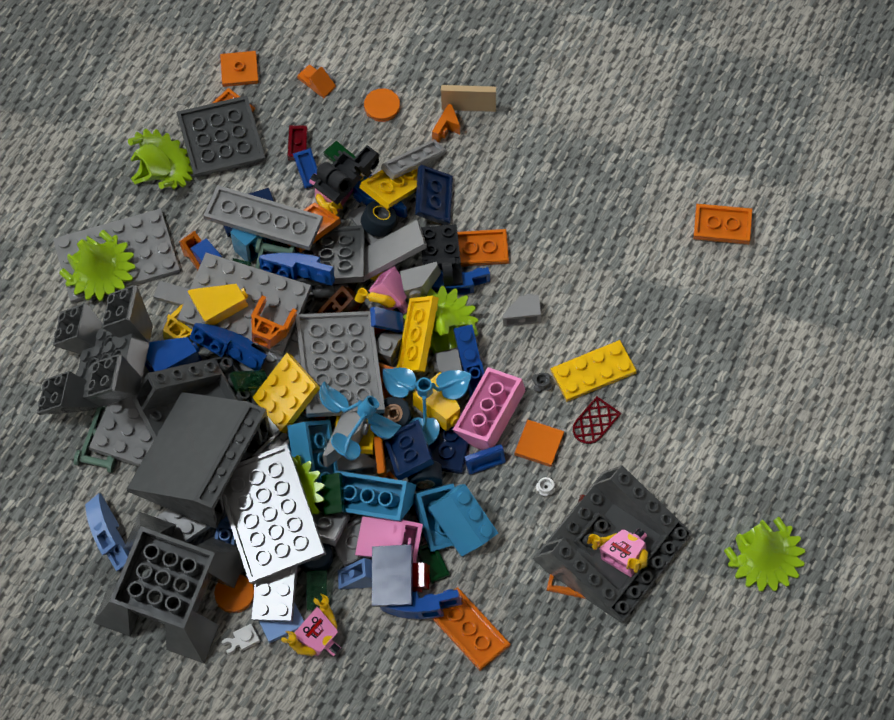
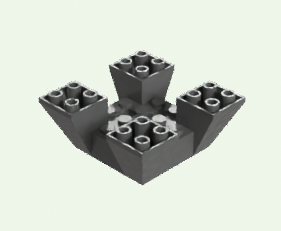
[37,285,153,415]
[93,512,244,663]

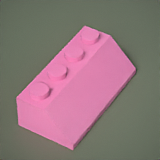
[453,367,526,450]

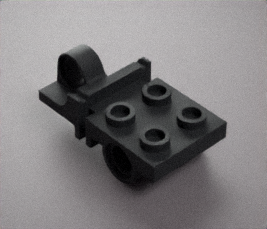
[313,145,379,205]
[421,224,463,287]

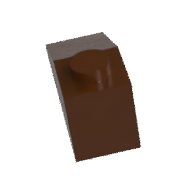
[316,285,362,314]

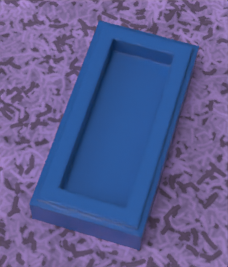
[293,148,318,189]
[370,307,404,333]
[464,444,506,475]

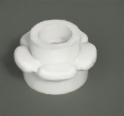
[536,477,555,496]

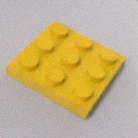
[253,353,320,434]

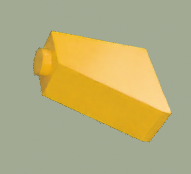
[187,284,249,326]
[413,372,460,431]

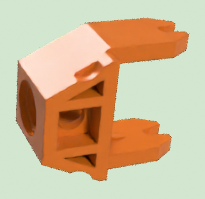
[251,295,297,349]

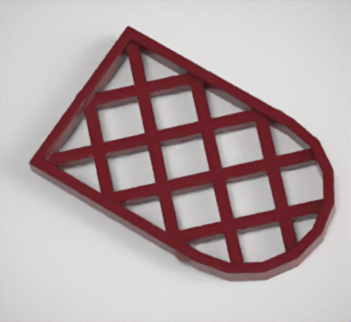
[572,396,621,444]

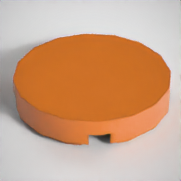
[364,88,400,122]
[214,575,254,613]

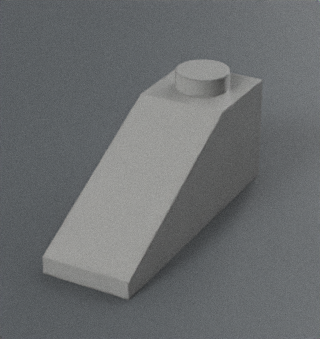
[323,411,369,467]

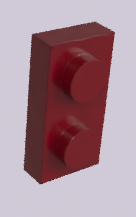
[287,125,308,160]

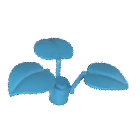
[383,368,471,446]
[319,381,401,460]

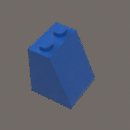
[145,337,202,372]

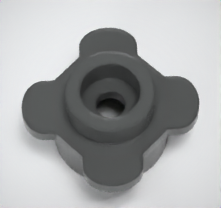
[532,373,553,392]

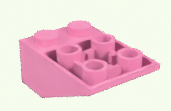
[355,516,423,563]

